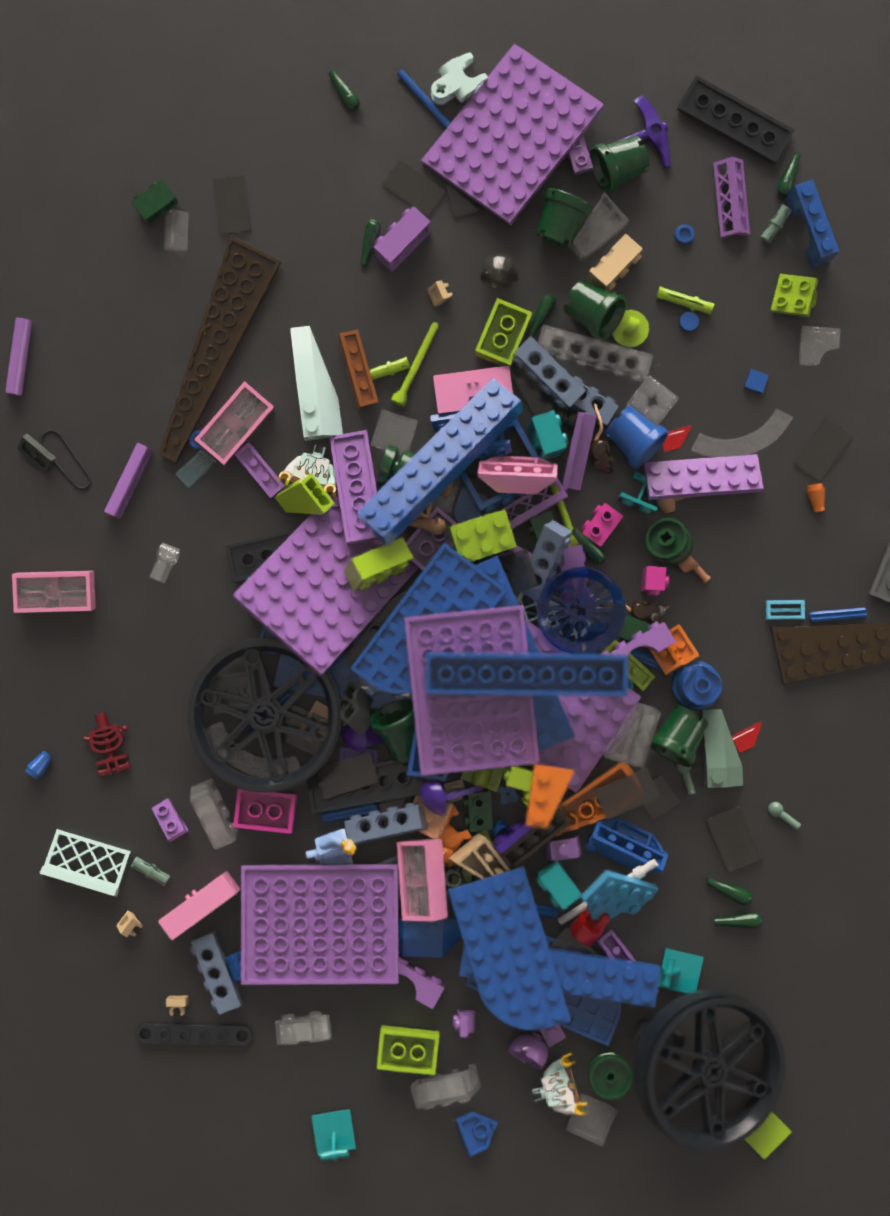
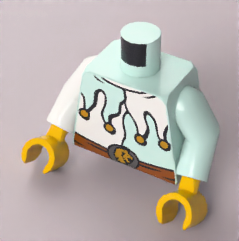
[278,445,337,497]
[532,1053,588,1115]

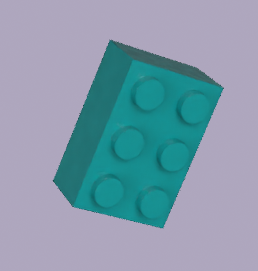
[526,410,568,461]
[536,861,582,910]

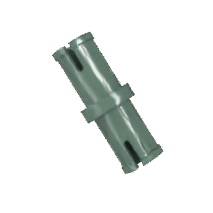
[760,205,792,244]
[131,856,170,886]

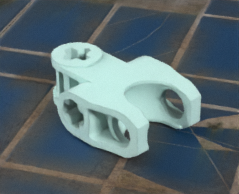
[431,53,488,105]

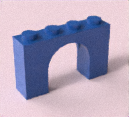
[786,179,839,269]

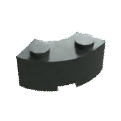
[339,682,373,736]

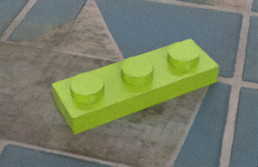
[600,639,655,691]

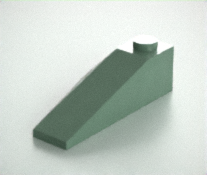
[702,709,743,788]

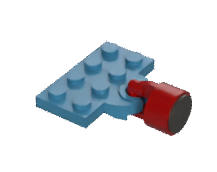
[570,870,659,947]

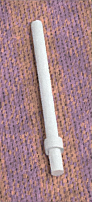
[558,859,658,925]

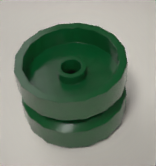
[376,444,415,487]
[646,518,693,566]
[587,1050,633,1100]

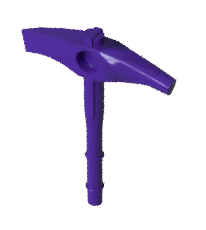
[619,95,671,169]

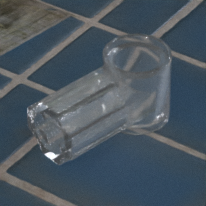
[149,542,181,583]

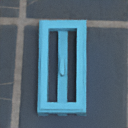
[765,600,805,620]

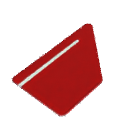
[662,425,692,452]
[732,722,762,753]

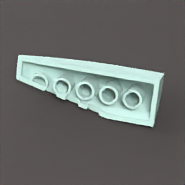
[291,326,343,441]

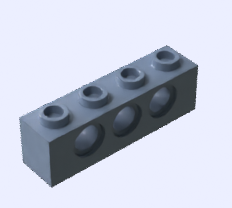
[512,336,586,410]
[540,369,619,428]
[518,520,573,601]
[344,803,427,845]
[190,930,243,1015]

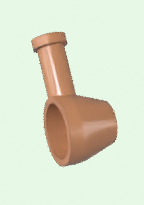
[656,497,691,514]
[678,555,711,583]

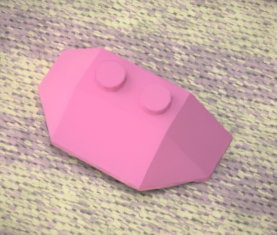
[478,456,557,494]

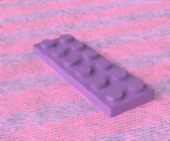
[329,430,379,545]
[643,455,764,500]

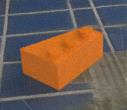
[526,764,575,828]

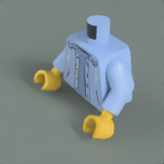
[306,829,356,865]

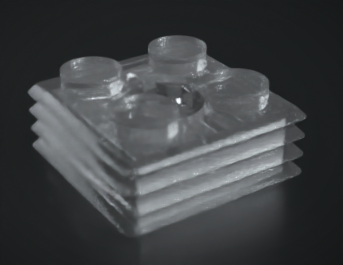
[625,375,679,426]

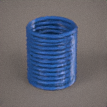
[225,951,241,982]

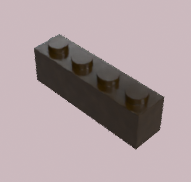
[499,805,573,870]

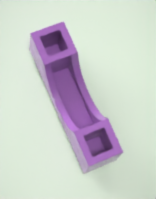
[602,621,676,656]
[398,957,444,1009]

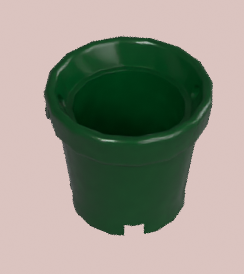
[589,135,650,193]
[535,188,593,249]
[564,280,627,341]
[370,700,416,763]
[648,705,709,768]

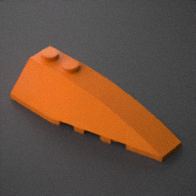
[553,759,645,838]

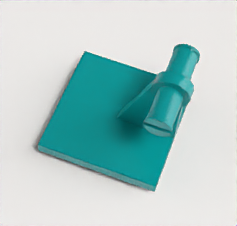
[618,471,658,515]
[658,948,704,993]
[311,1109,356,1161]

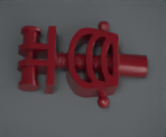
[83,712,131,778]

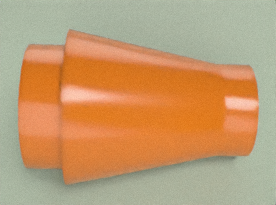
[806,483,825,512]

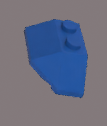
[591,818,668,873]
[398,916,462,958]

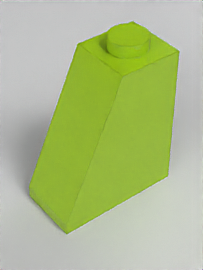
[275,473,335,515]

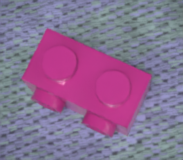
[581,503,623,547]
[641,566,669,596]

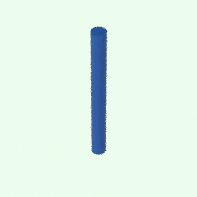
[397,69,451,129]

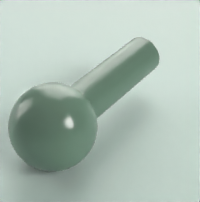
[676,764,695,795]
[768,802,801,830]

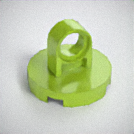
[612,310,649,349]

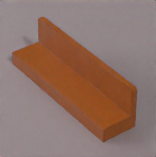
[338,329,378,411]

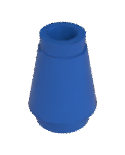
[25,751,53,780]

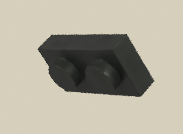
[17,434,56,473]

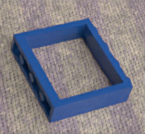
[459,419,538,515]

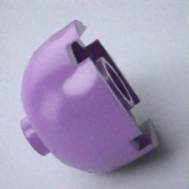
[508,1032,548,1069]

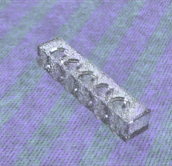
[537,325,653,382]

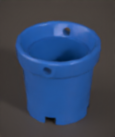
[605,405,669,469]
[671,661,722,710]

